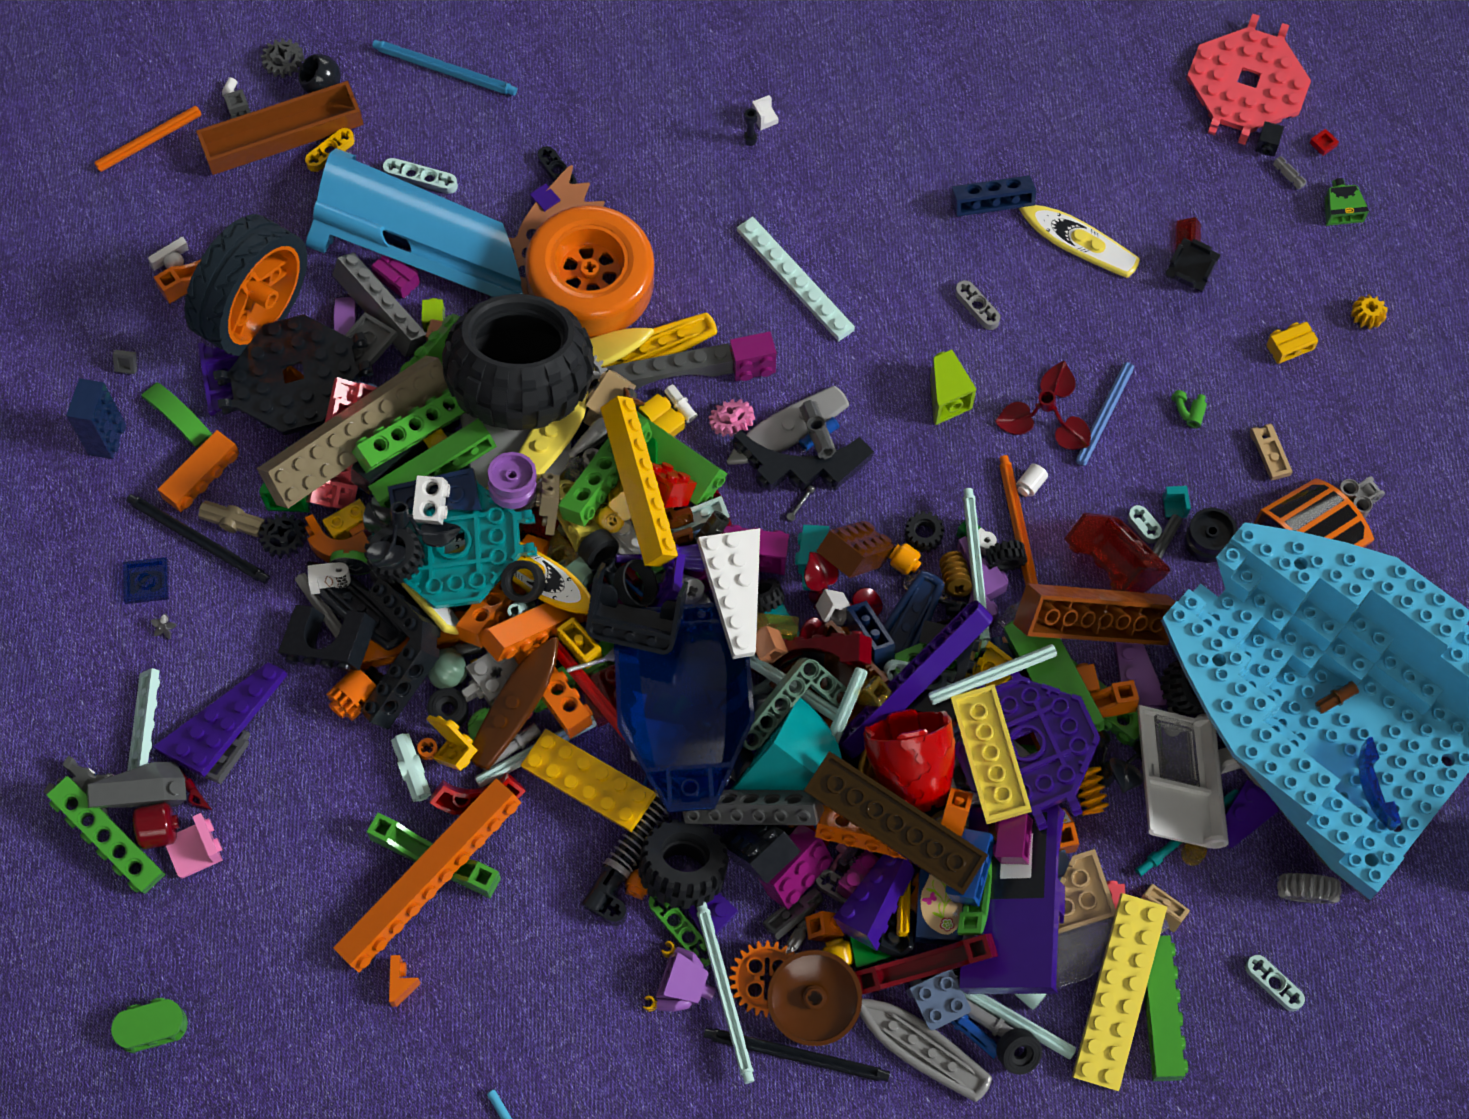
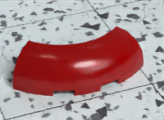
[429,772,526,815]

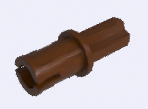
[1315,681,1359,714]

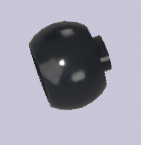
[298,54,341,94]

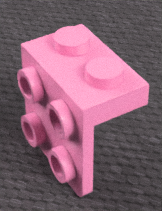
[166,813,223,878]

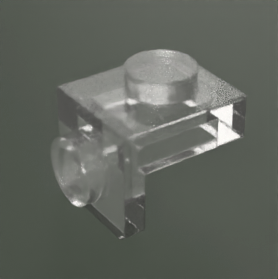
[564,456,585,482]

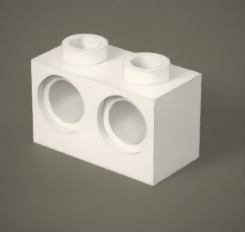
[412,475,450,525]

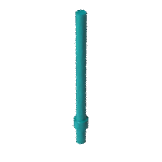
[1135,789,1238,877]

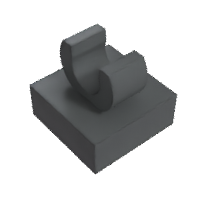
[113,349,137,374]

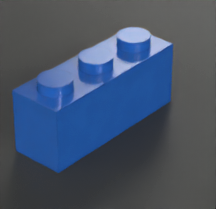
[946,829,996,907]

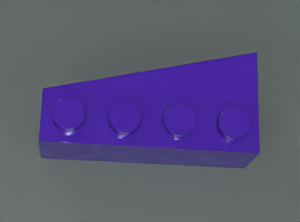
[833,854,915,951]

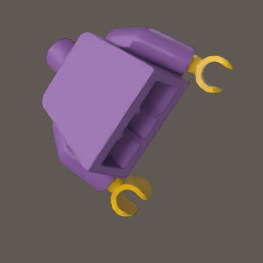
[643,941,716,1012]

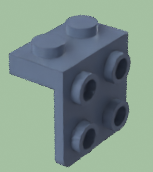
[906,970,971,1030]

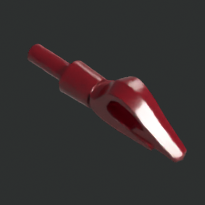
[180,769,212,810]

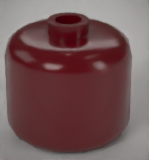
[133,802,180,850]

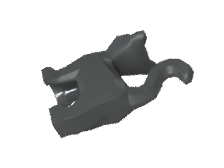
[43,756,114,817]

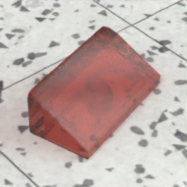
[1176,217,1201,249]

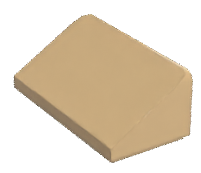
[1141,883,1190,932]

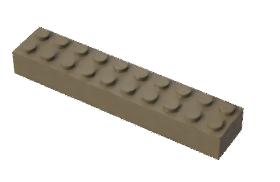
[257,355,448,508]

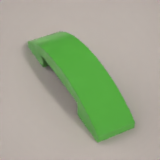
[141,382,212,449]
[957,860,992,935]

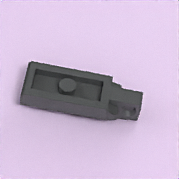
[762,887,824,940]

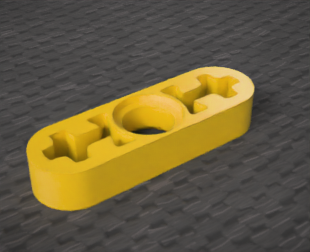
[305,128,355,172]

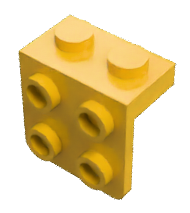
[426,715,478,771]

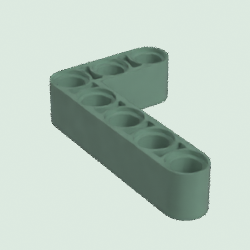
[737,658,847,750]

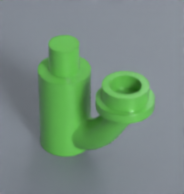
[1171,390,1207,428]

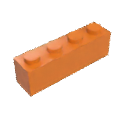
[158,430,240,513]

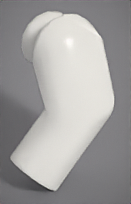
[222,77,238,99]

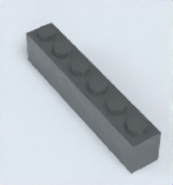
[332,252,426,357]

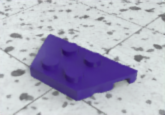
[198,343,240,416]

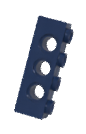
[951,175,1036,217]

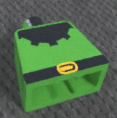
[1325,178,1369,226]

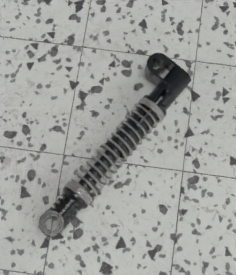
[581,735,708,926]

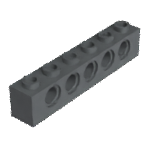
[681,789,824,825]

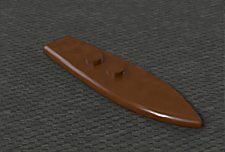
[470,637,559,770]

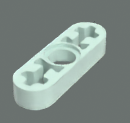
[1245,955,1305,1012]

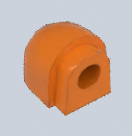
[625,869,648,900]

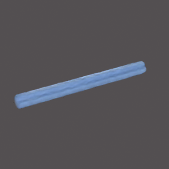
[1076,362,1134,466]

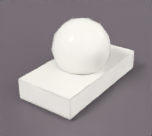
[148,237,189,271]

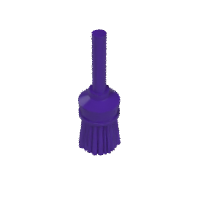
[615,544,705,572]

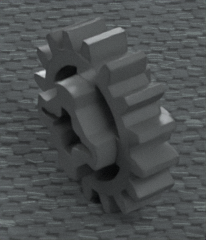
[261,38,305,78]

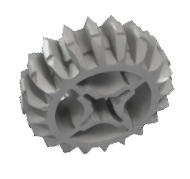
[1277,873,1342,904]

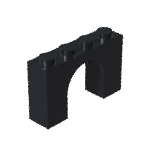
[278,605,377,672]
[906,620,982,722]

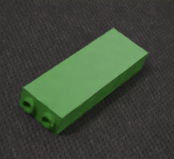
[637,412,728,505]
[1004,620,1104,732]

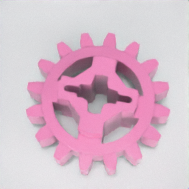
[709,399,755,437]

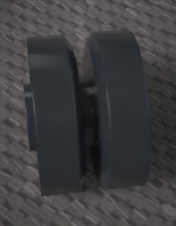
[1184,507,1237,563]

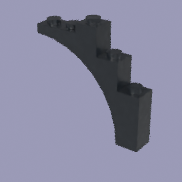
[733,430,874,492]

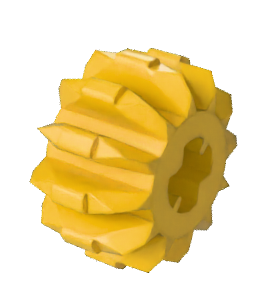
[1351,294,1388,330]

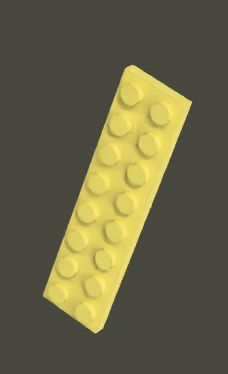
[1072,893,1167,1091]

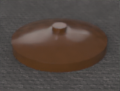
[767,950,862,1046]

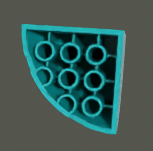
[730,698,842,790]

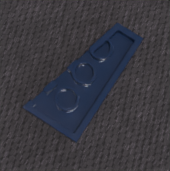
[387,468,482,511]

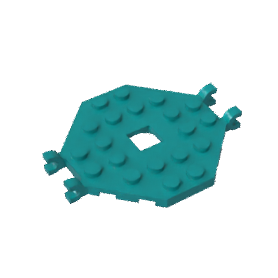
[372,482,538,609]

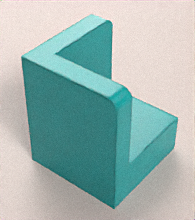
[1162,486,1191,519]

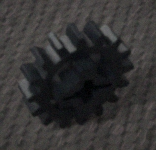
[258,513,307,559]

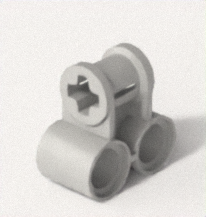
[1338,476,1385,519]

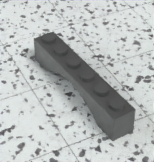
[606,343,733,391]

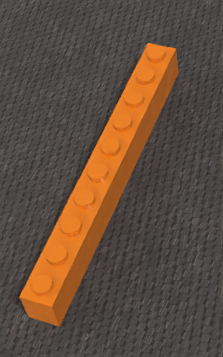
[333,778,521,972]

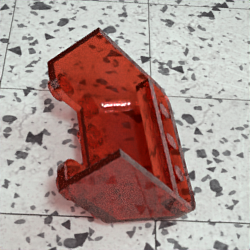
[1064,513,1170,593]

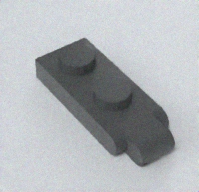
[204,730,250,785]

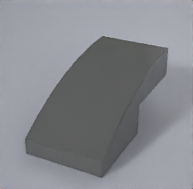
[223,89,251,119]

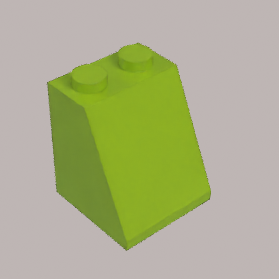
[930,349,976,425]

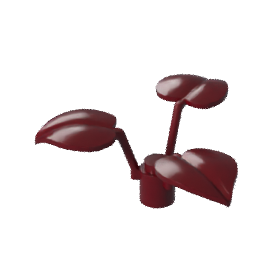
[995,361,1091,450]
[799,552,883,639]

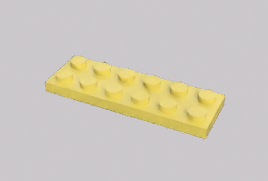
[951,684,1032,824]

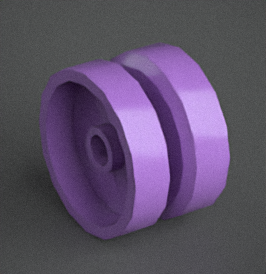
[488,452,537,509]

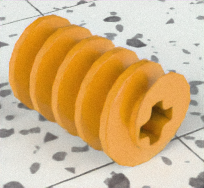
[1078,767,1109,816]

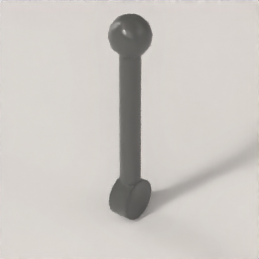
[787,485,815,522]

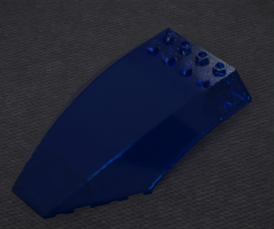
[614,603,755,812]

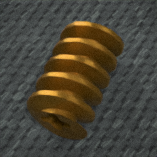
[939,551,972,598]

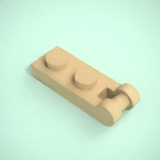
[1250,423,1292,481]

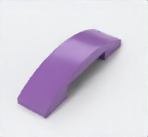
[334,297,357,335]

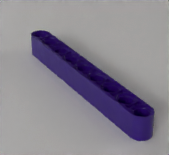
[838,600,993,759]

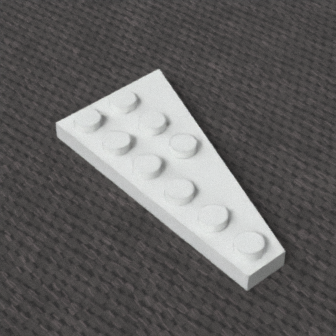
[697,528,760,659]

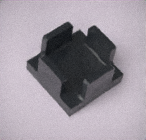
[1165,238,1221,292]

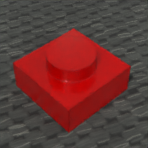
[1310,128,1339,156]

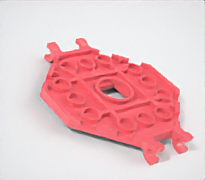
[1186,13,1311,145]

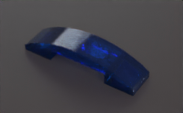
[1358,737,1402,831]

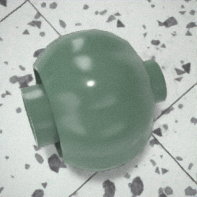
[428,648,467,689]

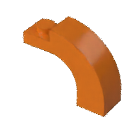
[305,514,369,563]

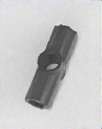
[799,400,836,459]

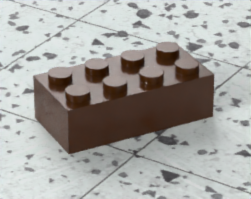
[816,521,896,578]

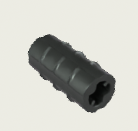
[690,511,730,545]

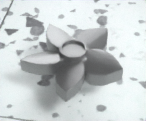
[151,613,177,639]

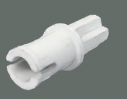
[664,384,698,423]

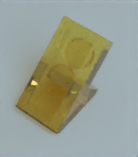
[547,528,579,565]

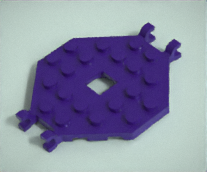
[955,671,1100,831]

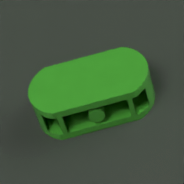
[111,998,188,1053]

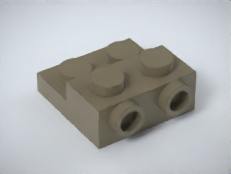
[535,473,559,535]

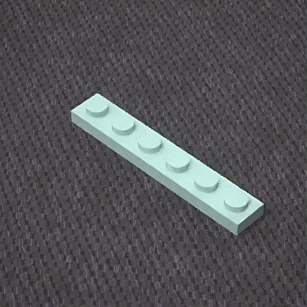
[127,668,160,771]

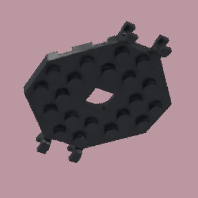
[213,314,374,435]

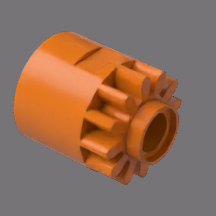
[326,669,376,721]

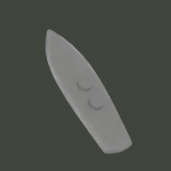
[727,386,849,465]
[859,998,992,1102]

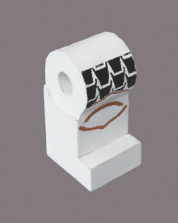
[308,562,351,595]

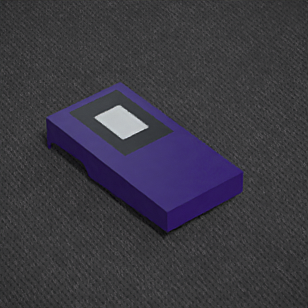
[959,804,1065,994]

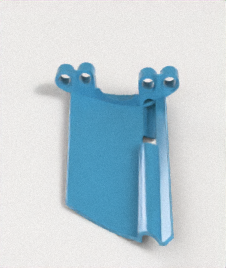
[306,148,523,297]

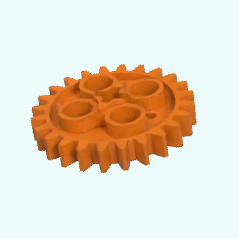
[729,940,795,1018]

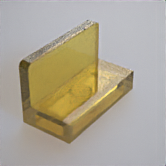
[756,613,799,641]

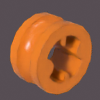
[417,738,438,761]

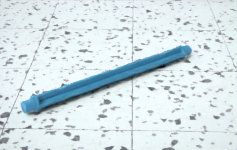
[372,40,518,96]

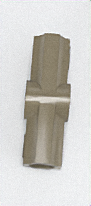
[198,500,266,538]

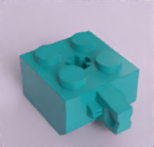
[795,525,830,591]

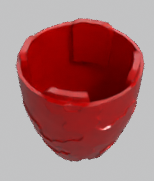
[863,709,955,813]

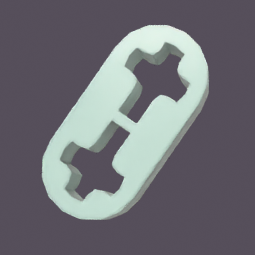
[1128,505,1162,543]

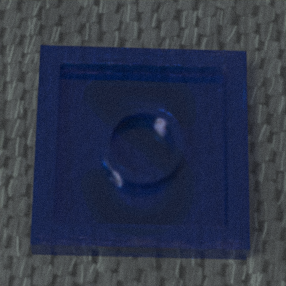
[123,557,169,604]

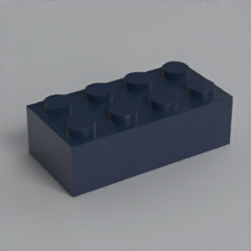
[66,378,126,459]

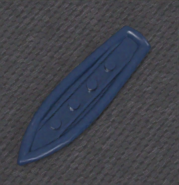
[879,570,945,684]

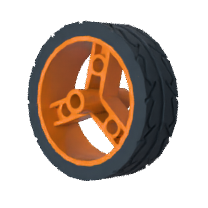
[184,214,307,356]

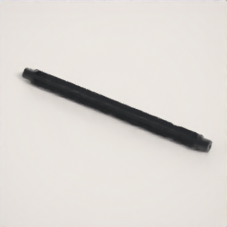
[126,494,270,584]
[704,1027,890,1082]

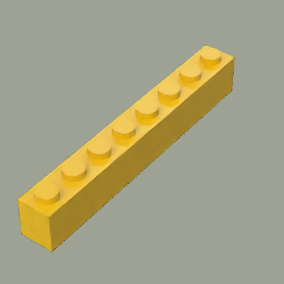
[600,396,678,567]

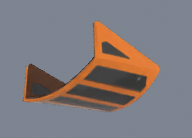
[1254,478,1374,548]

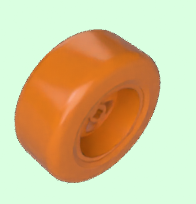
[525,205,654,338]

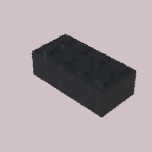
[722,824,801,884]

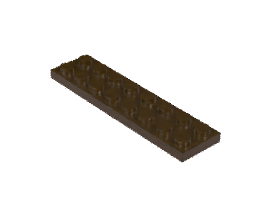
[804,751,988,895]

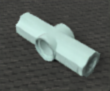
[391,733,431,802]

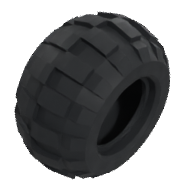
[442,294,594,430]

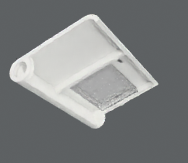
[1137,705,1229,849]

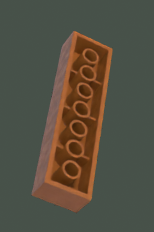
[1013,583,1176,646]

